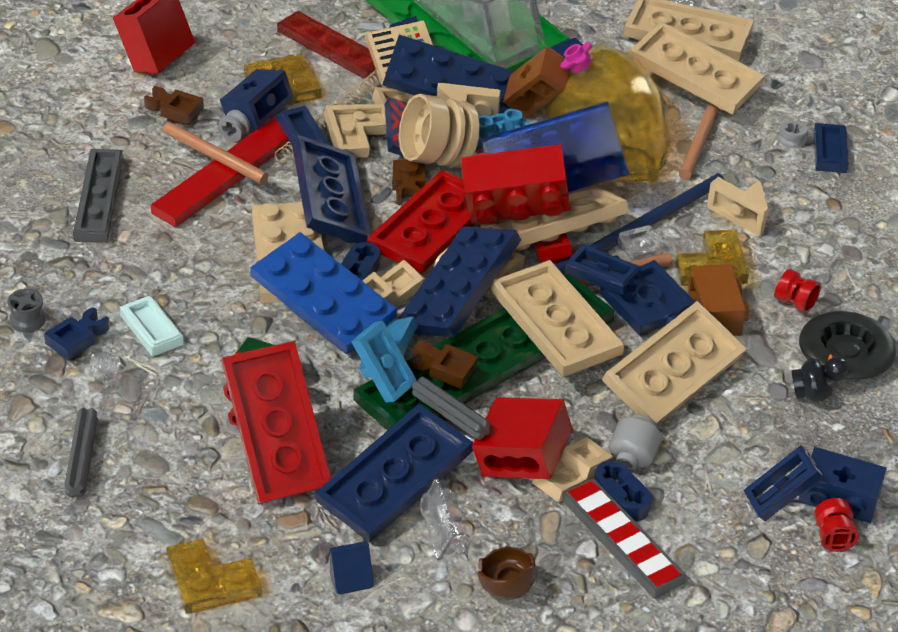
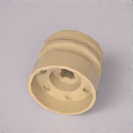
[399,94,480,168]

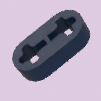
[341,242,380,280]
[595,461,651,521]

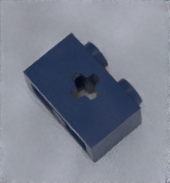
[220,69,294,129]
[798,446,887,523]

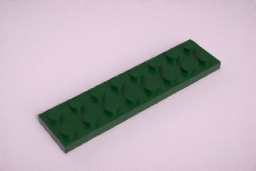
[353,274,615,431]

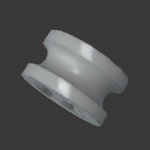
[218,110,251,142]
[779,120,808,149]

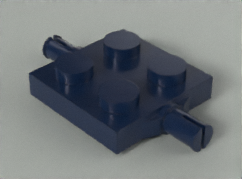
[599,255,696,336]

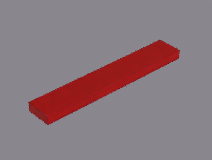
[151,116,291,227]

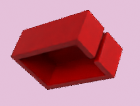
[461,144,570,225]

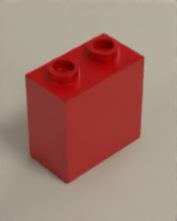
[113,0,195,75]
[472,397,573,480]

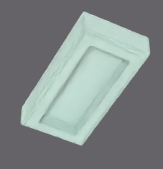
[119,295,184,357]

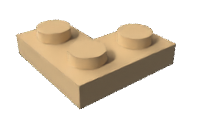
[324,104,386,158]

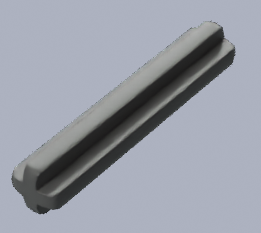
[411,377,491,440]
[64,407,98,497]

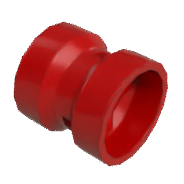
[774,268,821,313]
[814,498,859,552]

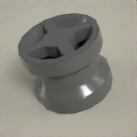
[7,289,45,333]

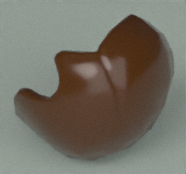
[477,546,536,600]

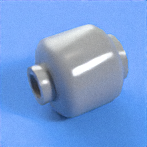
[608,414,662,471]

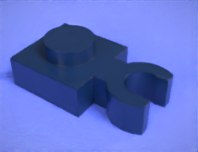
[44,307,110,361]

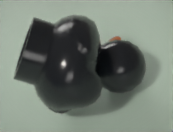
[791,354,849,403]

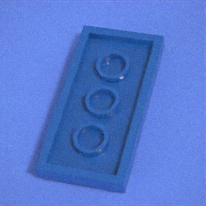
[250,232,397,354]

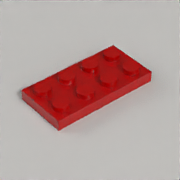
[367,170,474,274]
[221,341,331,504]

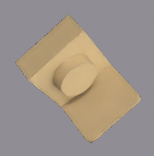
[437,83,501,116]
[707,177,768,237]

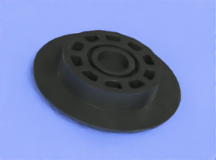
[799,311,897,379]

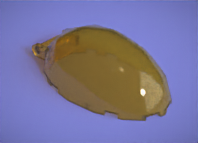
[545,43,671,186]

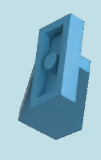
[351,316,418,403]

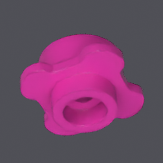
[560,42,593,73]

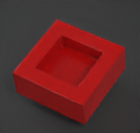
[534,233,573,264]

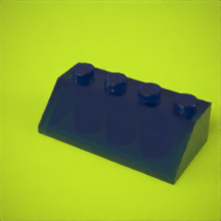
[482,101,629,192]

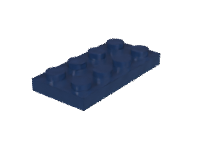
[383,34,515,113]
[292,135,371,244]
[398,227,521,338]
[315,404,473,542]

